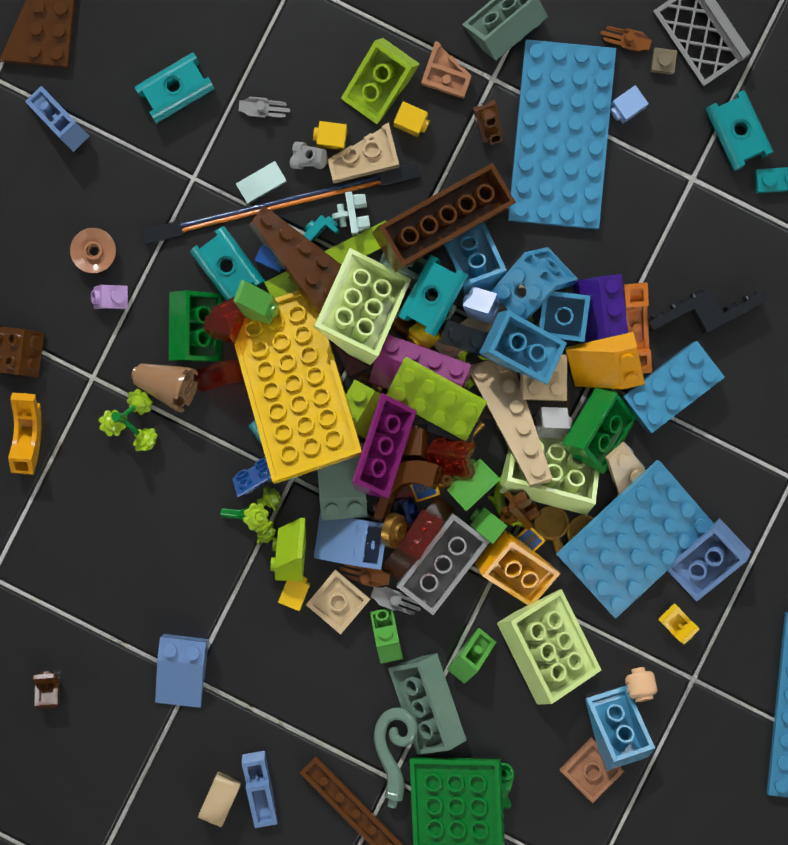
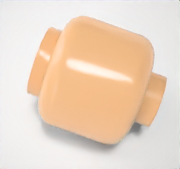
[625,667,658,702]

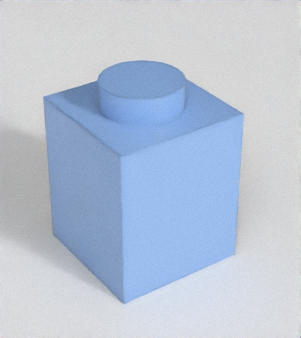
[610,85,648,124]
[462,286,501,324]

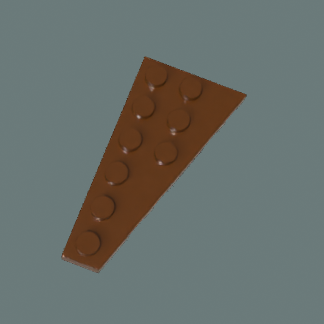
[0,0,76,68]
[249,205,342,314]

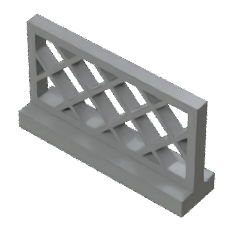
[653,0,751,87]

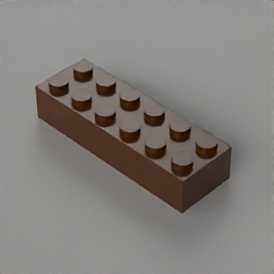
[372,163,516,273]

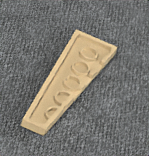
[470,360,552,487]

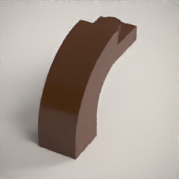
[373,460,443,521]

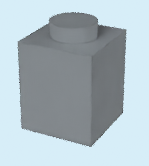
[534,407,572,439]

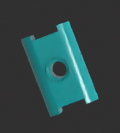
[135,52,215,124]
[705,90,774,171]
[190,226,265,307]
[398,255,468,336]

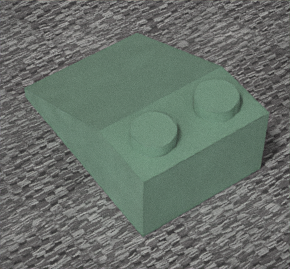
[318,443,368,520]

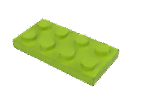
[386,357,488,441]

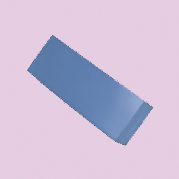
[242,751,277,828]

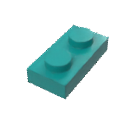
[755,167,788,193]

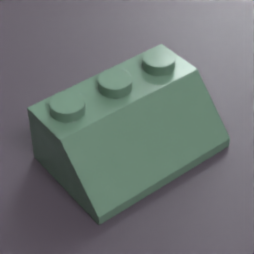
[462,0,548,60]

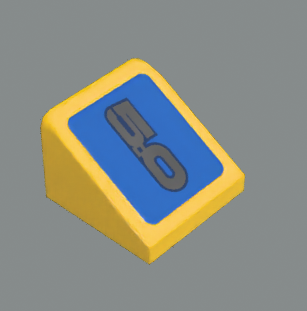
[410,484,440,502]
[516,528,546,551]

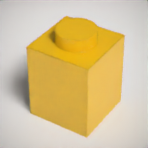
[394,102,430,137]
[313,121,347,151]
[278,576,311,611]

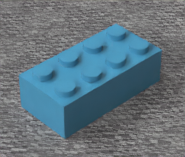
[621,341,725,433]

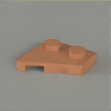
[421,41,472,99]

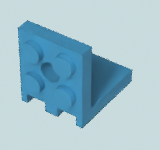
[491,247,578,320]

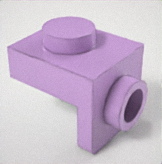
[91,285,128,309]

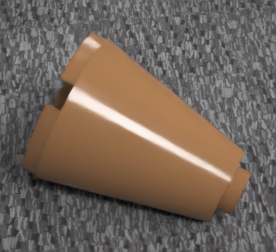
[131,363,198,412]

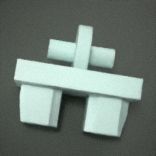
[332,191,370,236]

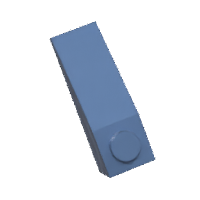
[25,86,89,152]

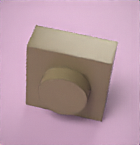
[650,48,677,75]

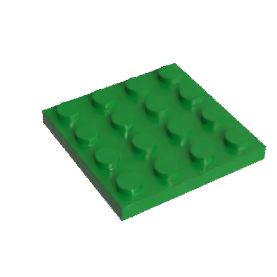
[410,757,505,845]

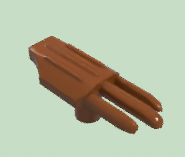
[600,26,652,52]
[339,564,391,588]

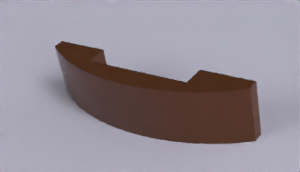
[382,496,455,580]

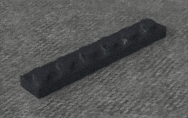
[439,320,571,383]

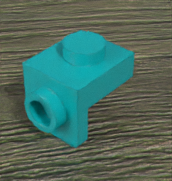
[303,215,339,242]

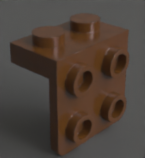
[0,327,44,378]

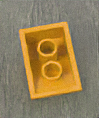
[565,332,645,389]
[474,530,560,605]

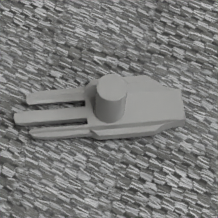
[239,96,290,118]
[370,587,421,615]

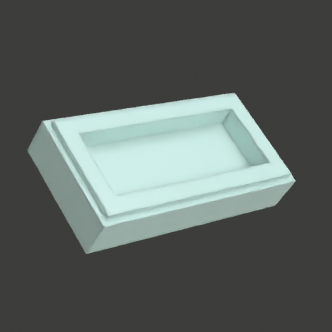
[236,161,287,204]

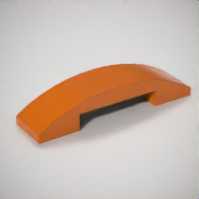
[624,282,652,374]

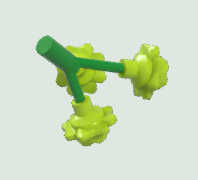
[98,389,158,451]
[220,486,281,545]

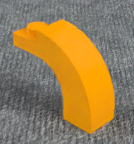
[8,393,41,475]

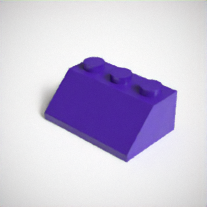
[573,274,628,344]

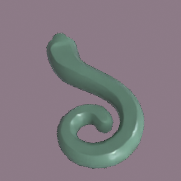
[374,707,418,808]

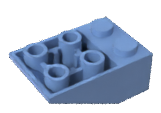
[314,513,384,570]

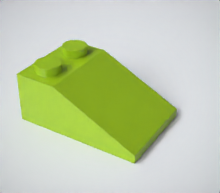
[341,38,420,124]

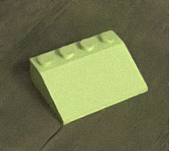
[314,248,411,365]
[499,426,599,515]
[497,589,601,705]

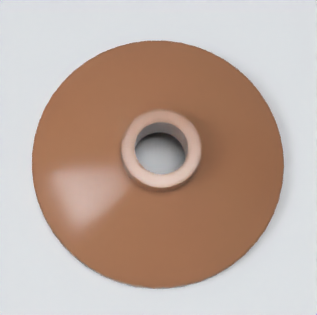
[70,228,116,273]

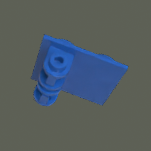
[232,458,272,497]

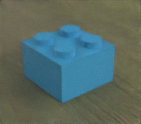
[539,291,591,342]

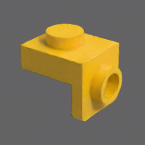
[658,603,699,644]

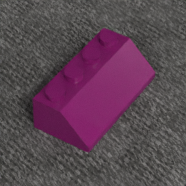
[369,334,471,390]
[352,394,416,498]

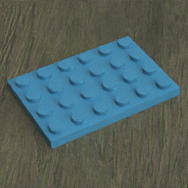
[556,460,714,619]

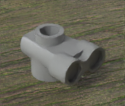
[290,142,328,169]

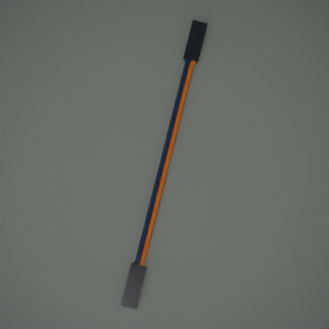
[141,163,421,245]

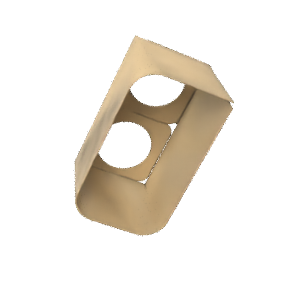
[198,771,241,827]

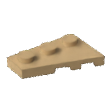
[328,122,399,184]
[605,442,645,496]

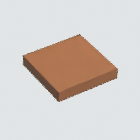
[559,737,624,803]

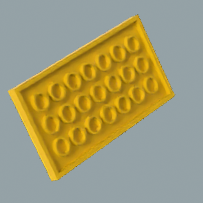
[226,290,362,484]

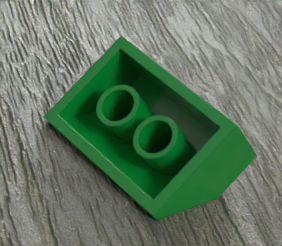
[169,290,222,362]
[562,388,636,474]

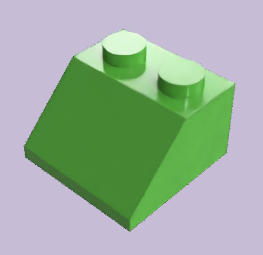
[446,459,500,511]

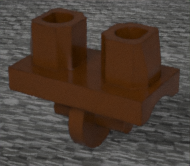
[473,100,504,145]
[500,490,541,530]

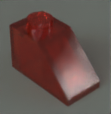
[204,296,245,344]
[195,359,245,393]

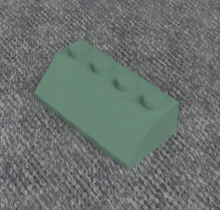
[388,653,467,755]

